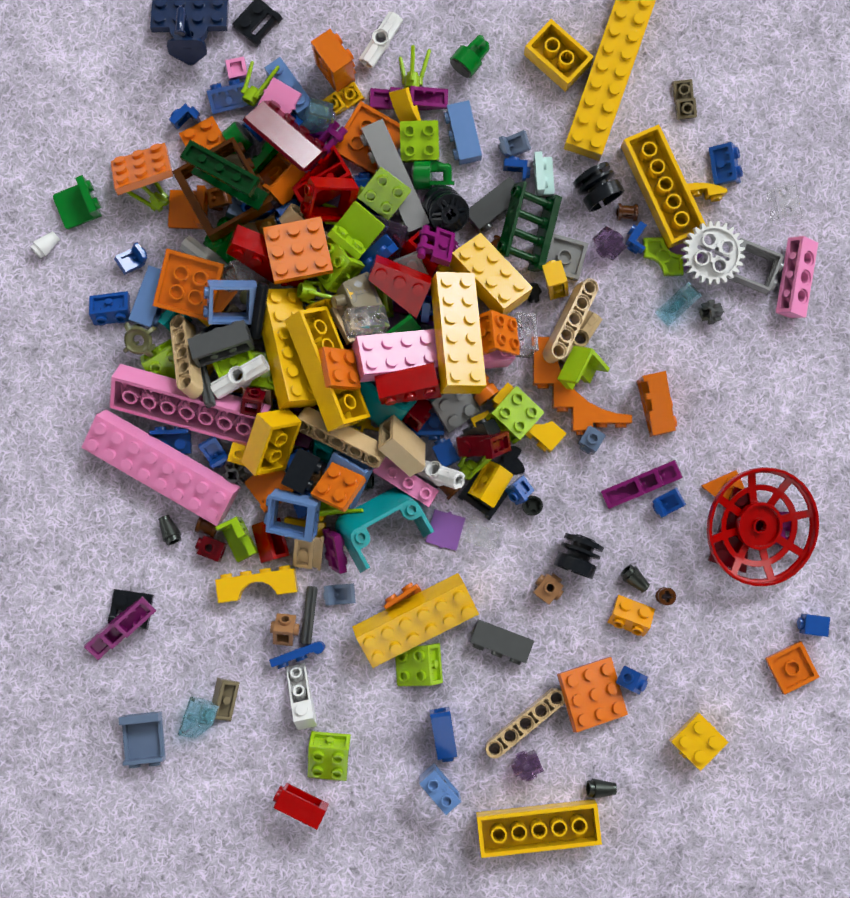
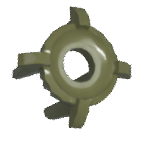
[123,322,157,358]

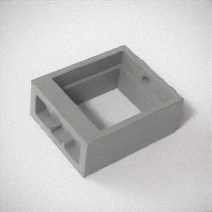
[726,238,784,294]

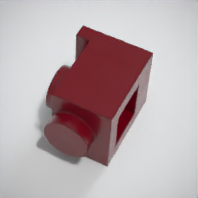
[240,387,266,417]
[402,400,433,432]
[195,535,227,562]

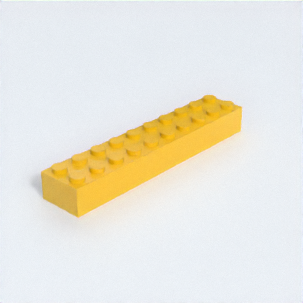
[563,0,656,161]

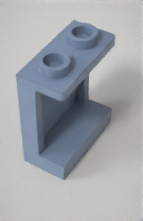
[118,711,166,768]

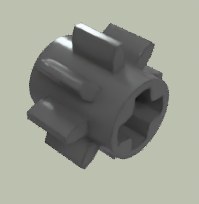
[699,299,724,325]
[222,463,248,485]

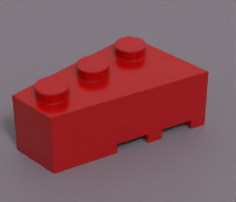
[292,145,354,207]
[226,224,274,284]
[368,254,432,318]
[374,363,442,406]

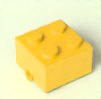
[669,712,729,771]

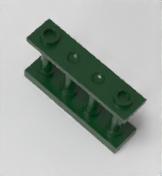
[180,140,269,211]
[496,181,562,272]

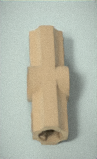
[559,311,603,365]

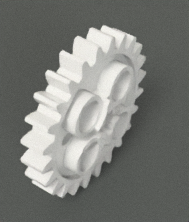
[681,221,745,285]

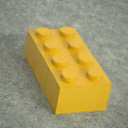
[449,233,533,315]

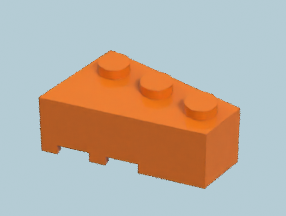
[637,371,677,437]

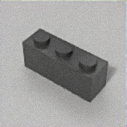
[468,177,523,234]
[187,320,255,368]
[470,619,534,665]

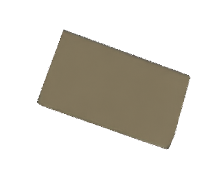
[209,677,240,721]

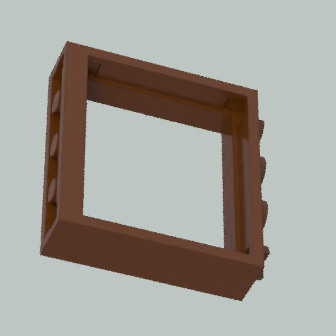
[172,137,274,242]

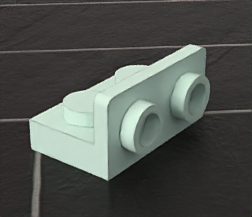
[533,151,555,196]

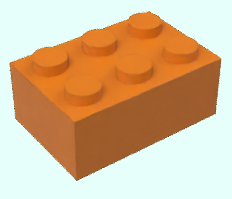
[311,29,356,92]

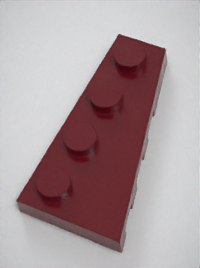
[708,486,750,573]

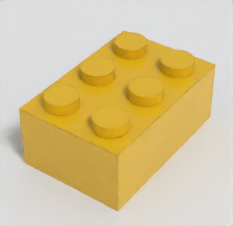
[524,19,594,92]
[241,409,302,476]

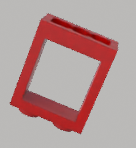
[300,176,359,222]
[273,783,329,830]

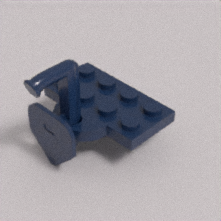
[150,0,229,65]

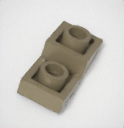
[672,79,697,120]

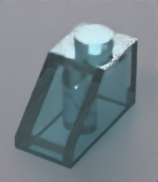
[302,98,336,134]
[655,282,702,326]
[178,696,219,738]

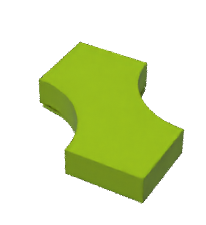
[643,237,684,276]

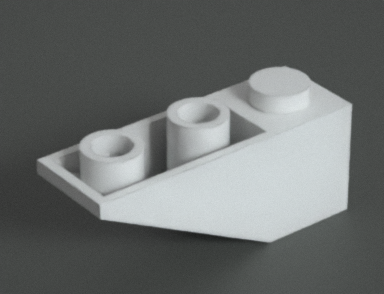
[286,663,317,730]

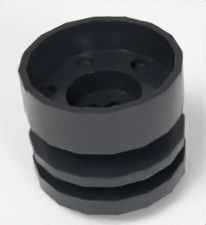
[573,162,624,212]
[422,185,469,233]
[554,533,604,579]

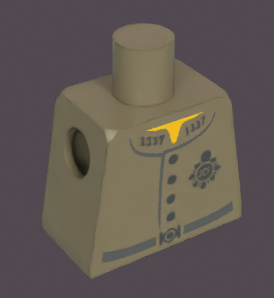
[331,272,383,316]

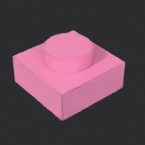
[225,56,247,80]

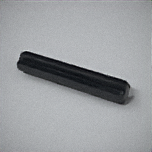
[250,282,269,339]

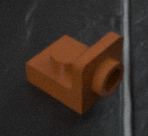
[207,187,232,211]

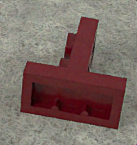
[456,431,511,459]

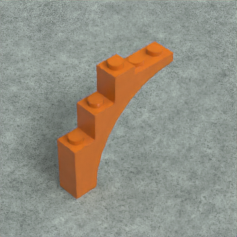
[533,337,632,436]

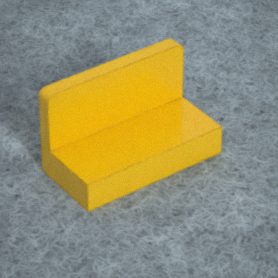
[468,461,513,508]

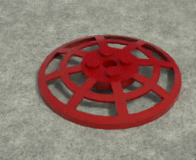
[707,467,819,586]

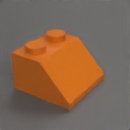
[259,152,306,205]

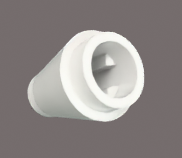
[30,231,60,259]

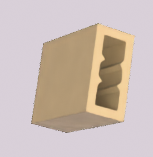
[378,415,425,477]

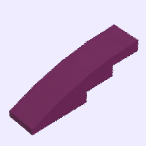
[369,86,448,110]
[601,460,683,509]
[84,596,156,660]

